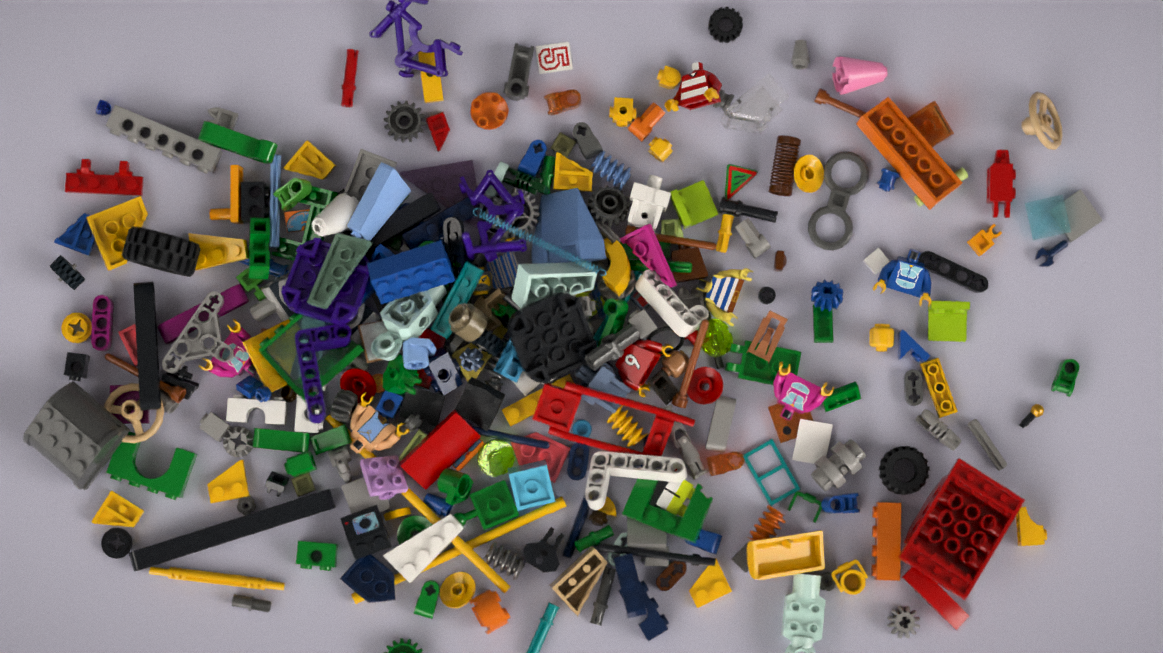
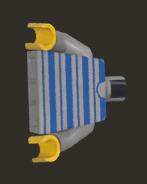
[486,237,518,294]

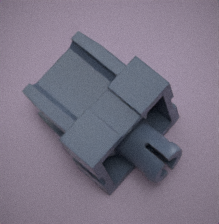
[574,362,631,414]

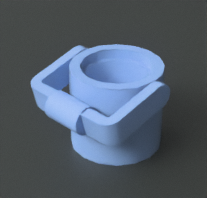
[402,338,436,370]

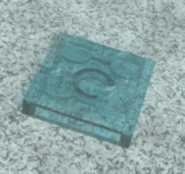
[1025,195,1071,240]

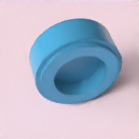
[572,420,592,437]

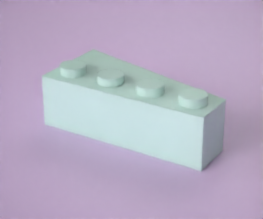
[512,262,597,308]

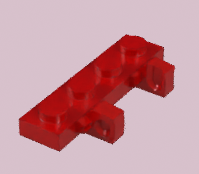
[65,159,144,196]

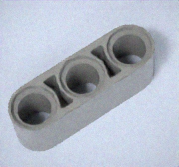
[705,395,736,453]

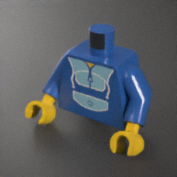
[873,249,932,307]

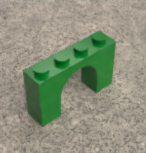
[106,431,197,500]

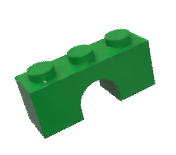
[249,218,270,279]

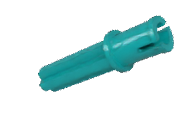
[526,602,560,653]

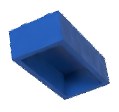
[367,240,455,304]

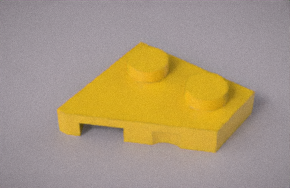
[553,152,593,192]
[207,460,250,503]
[689,559,732,608]

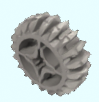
[492,188,539,240]

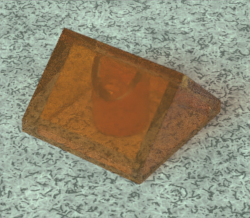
[908,101,954,147]

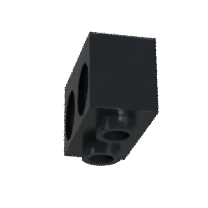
[241,181,270,222]

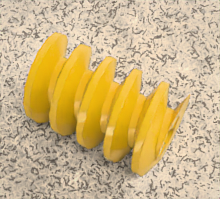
[607,405,648,447]

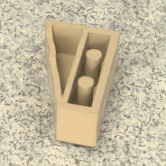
[550,546,608,616]

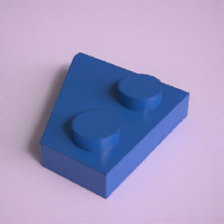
[54,213,95,256]

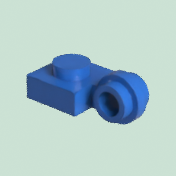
[236,375,272,402]

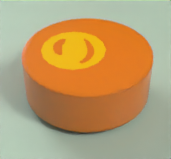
[372,374,385,393]

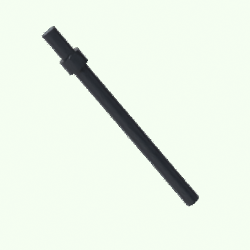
[599,543,716,566]

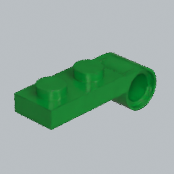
[597,299,629,347]

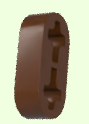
[656,561,687,591]

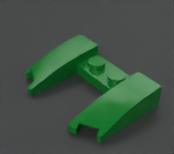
[272,183,338,260]
[622,469,713,544]

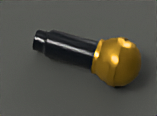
[1019,404,1044,428]

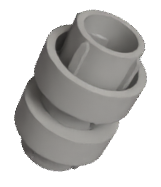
[810,439,866,492]

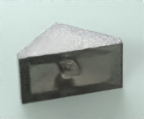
[646,369,679,405]

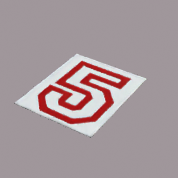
[535,42,573,74]

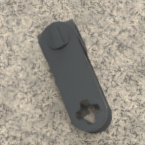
[503,43,534,101]

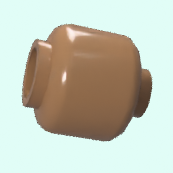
[661,350,689,378]

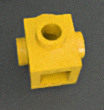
[609,97,637,127]

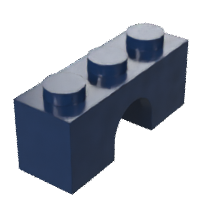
[613,553,647,619]
[618,580,669,641]

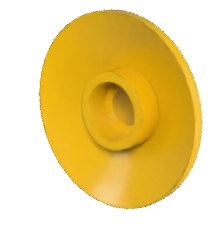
[794,155,824,193]
[440,572,476,608]

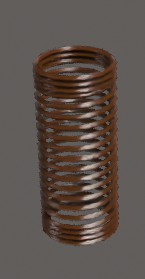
[768,135,801,196]

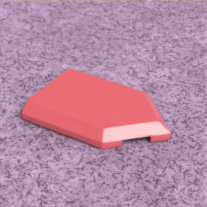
[511,432,571,483]

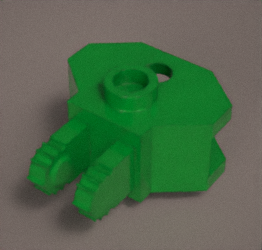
[383,354,422,395]

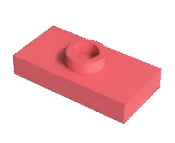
[118,324,138,367]

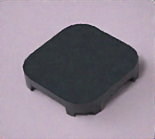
[507,292,597,384]

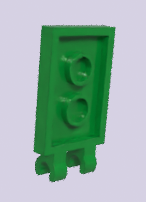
[725,340,802,386]

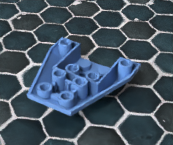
[531,188,606,264]

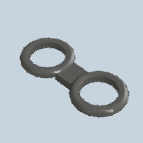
[808,151,869,251]

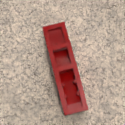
[902,567,969,630]

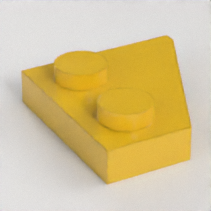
[284,140,337,180]
[91,490,145,527]

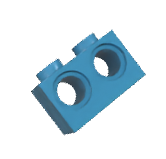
[493,339,523,383]

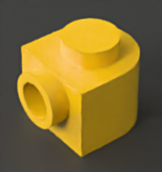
[657,65,681,89]
[648,137,673,163]

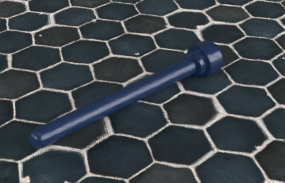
[467,421,550,449]

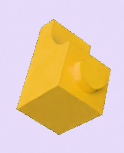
[1016,507,1047,546]

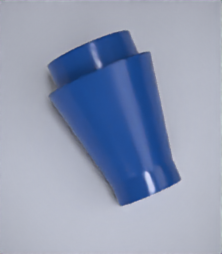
[423,493,453,517]

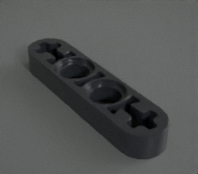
[918,251,988,293]

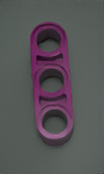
[91,295,114,352]

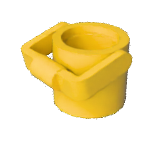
[831,559,868,595]

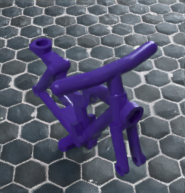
[369,0,463,78]
[458,170,527,262]

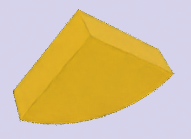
[598,496,616,516]
[383,507,411,521]

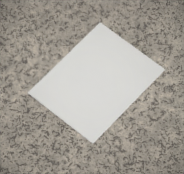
[792,419,833,464]

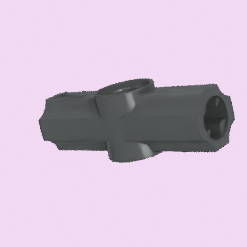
[585,324,640,370]

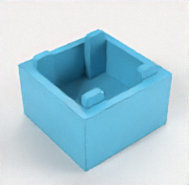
[508,460,555,511]

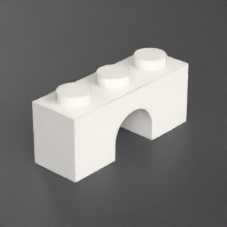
[226,395,288,425]

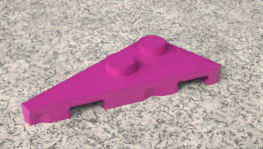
[620,224,677,288]

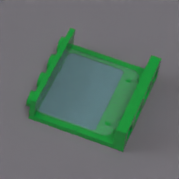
[259,313,364,402]

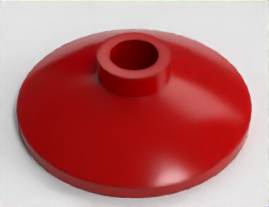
[687,367,724,405]
[340,368,377,403]

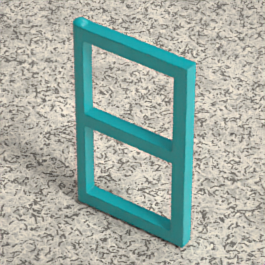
[742,439,800,506]

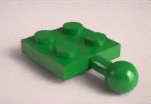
[453,480,520,530]

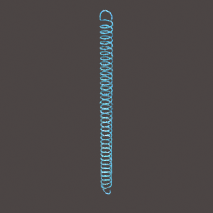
[473,208,607,276]

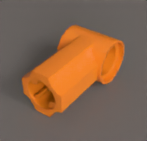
[628,102,665,142]

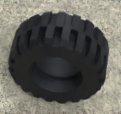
[122,226,201,277]

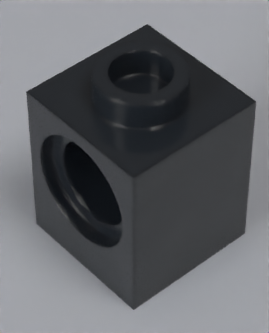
[64,352,90,381]

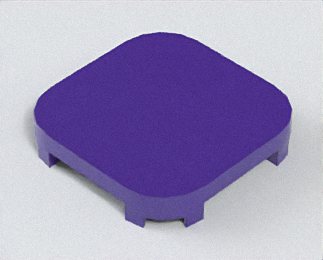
[281,238,370,325]

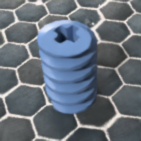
[589,151,632,190]

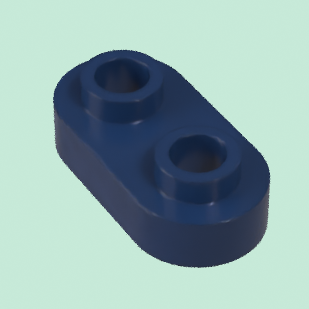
[567,443,589,481]

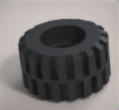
[878,446,930,495]

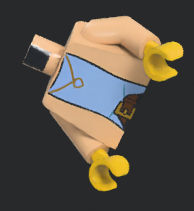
[350,392,410,453]

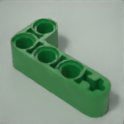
[198,121,278,164]

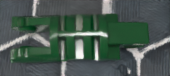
[502,167,550,195]

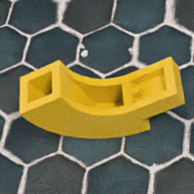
[602,238,631,296]

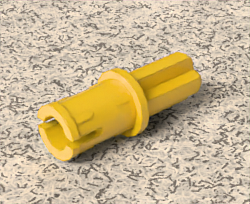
[716,214,734,253]

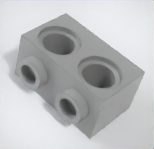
[627,309,657,340]

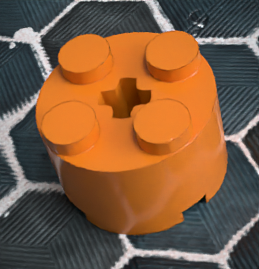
[469,589,510,635]

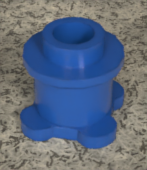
[877,168,900,192]

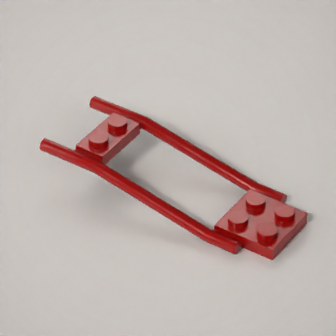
[532,381,695,472]

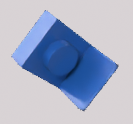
[898,329,930,363]

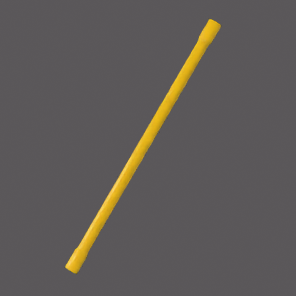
[351,496,567,604]

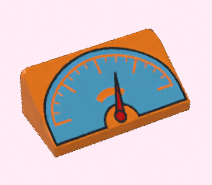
[284,209,310,233]
[452,438,485,471]

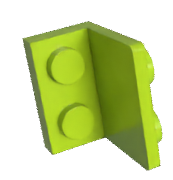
[670,180,718,230]
[928,301,970,342]

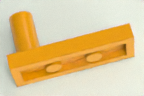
[209,165,244,224]

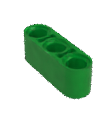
[252,428,310,453]

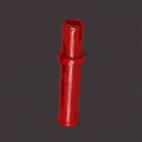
[341,49,359,108]

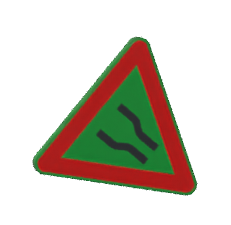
[725,164,758,200]

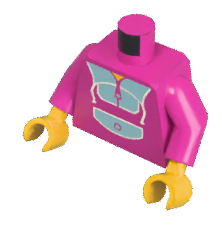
[199,319,257,378]
[773,362,834,421]

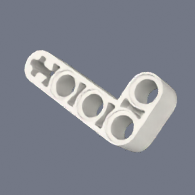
[635,270,709,337]

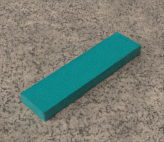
[430,261,484,339]

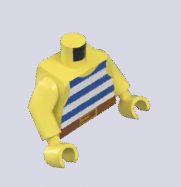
[696,268,753,326]

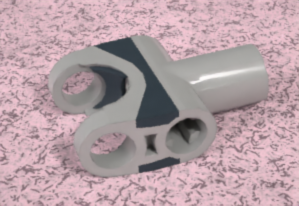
[250,273,295,322]

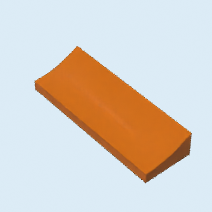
[856,97,963,210]

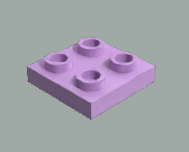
[360,455,408,500]

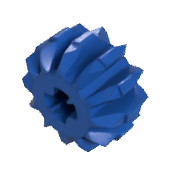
[811,279,844,312]

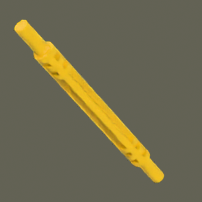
[149,567,285,590]

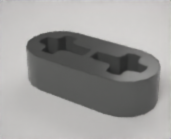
[904,369,923,406]

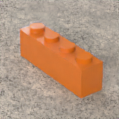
[871,502,901,581]

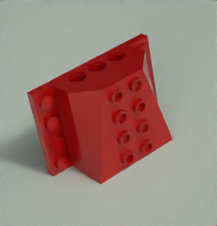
[898,458,1025,600]

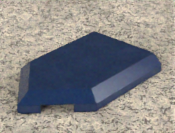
[340,554,395,603]

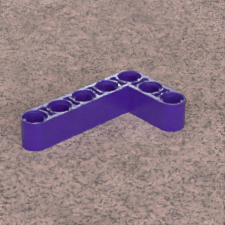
[295,324,351,424]

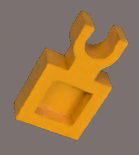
[967,224,1002,257]

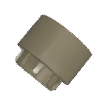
[449,303,488,342]

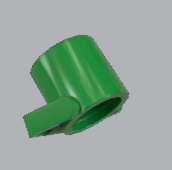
[438,468,473,506]

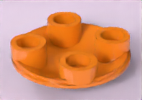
[470,92,508,130]

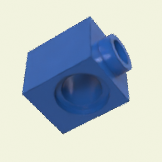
[376,390,404,420]

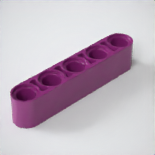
[157,284,249,344]

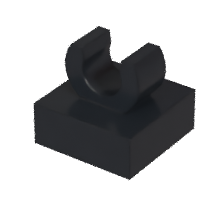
[265,471,290,497]

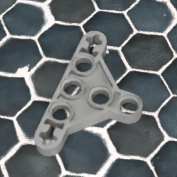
[162,291,234,373]

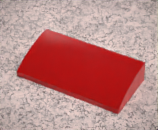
[399,409,481,490]

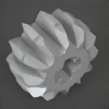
[887,606,920,638]

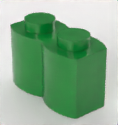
[284,451,317,477]

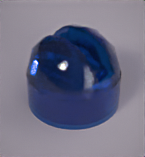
[96,99,111,116]

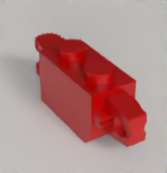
[986,150,1016,218]

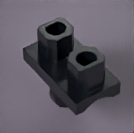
[161,365,200,400]

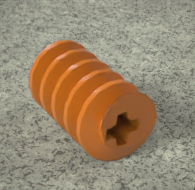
[747,505,786,541]

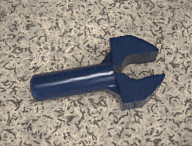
[1035,240,1068,267]

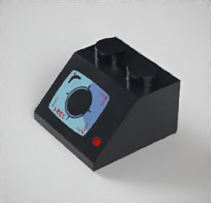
[341,504,392,560]

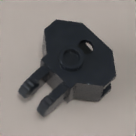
[523,527,565,572]

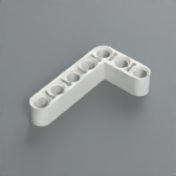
[585,451,687,510]

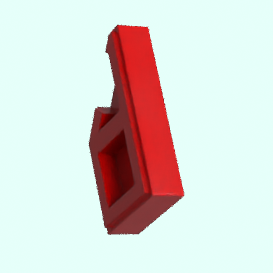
[426,112,450,152]

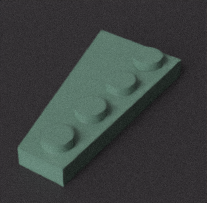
[307,233,372,309]

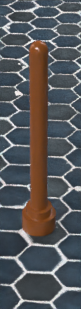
[814,88,866,118]
[625,225,716,250]
[671,319,709,408]
[105,353,186,403]

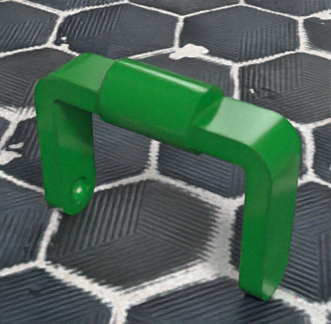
[787,492,822,523]

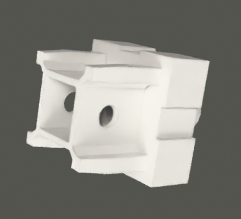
[627,175,671,233]

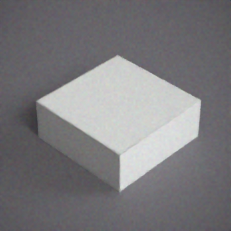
[863,248,890,275]

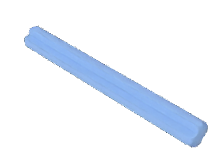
[269,154,281,248]

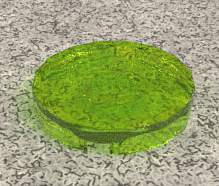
[701,319,733,357]
[477,439,515,477]

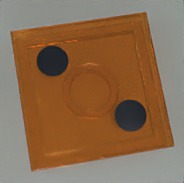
[768,403,813,444]

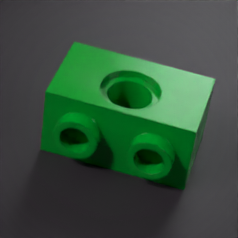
[296,541,338,571]

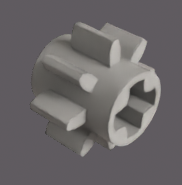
[577,296,596,317]

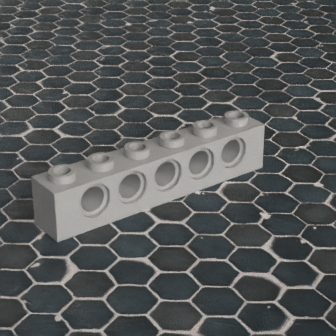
[106,105,223,174]

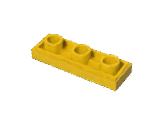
[418,51,444,104]
[920,358,958,418]

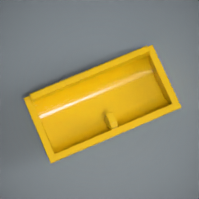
[747,530,825,580]

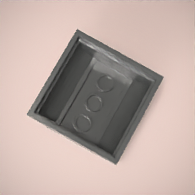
[23,381,130,490]

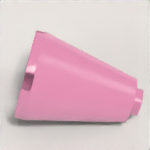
[832,56,887,95]

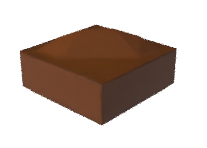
[774,250,787,272]

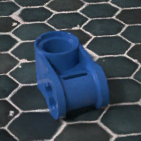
[517,140,547,177]
[821,493,860,514]
[684,530,722,554]

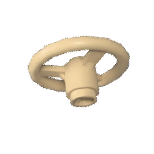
[1022,92,1063,150]
[104,383,164,443]

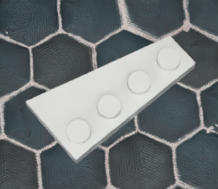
[383,514,465,583]

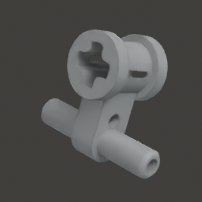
[328,445,352,484]

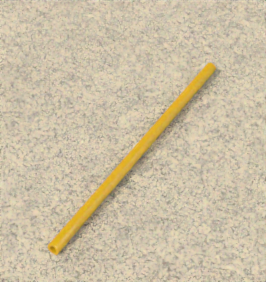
[325,414,511,594]

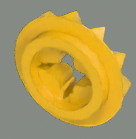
[61,313,92,343]

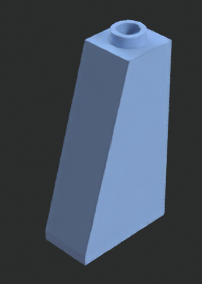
[347,162,411,241]

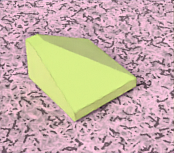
[661,219,683,237]

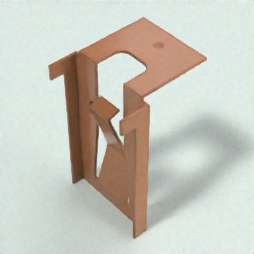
[747,311,788,363]

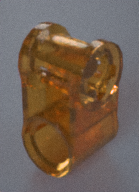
[544,89,582,115]
[706,452,744,476]

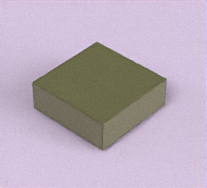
[550,132,576,158]
[291,472,316,497]

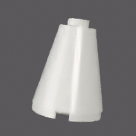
[312,193,359,236]

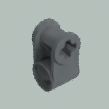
[573,122,603,160]

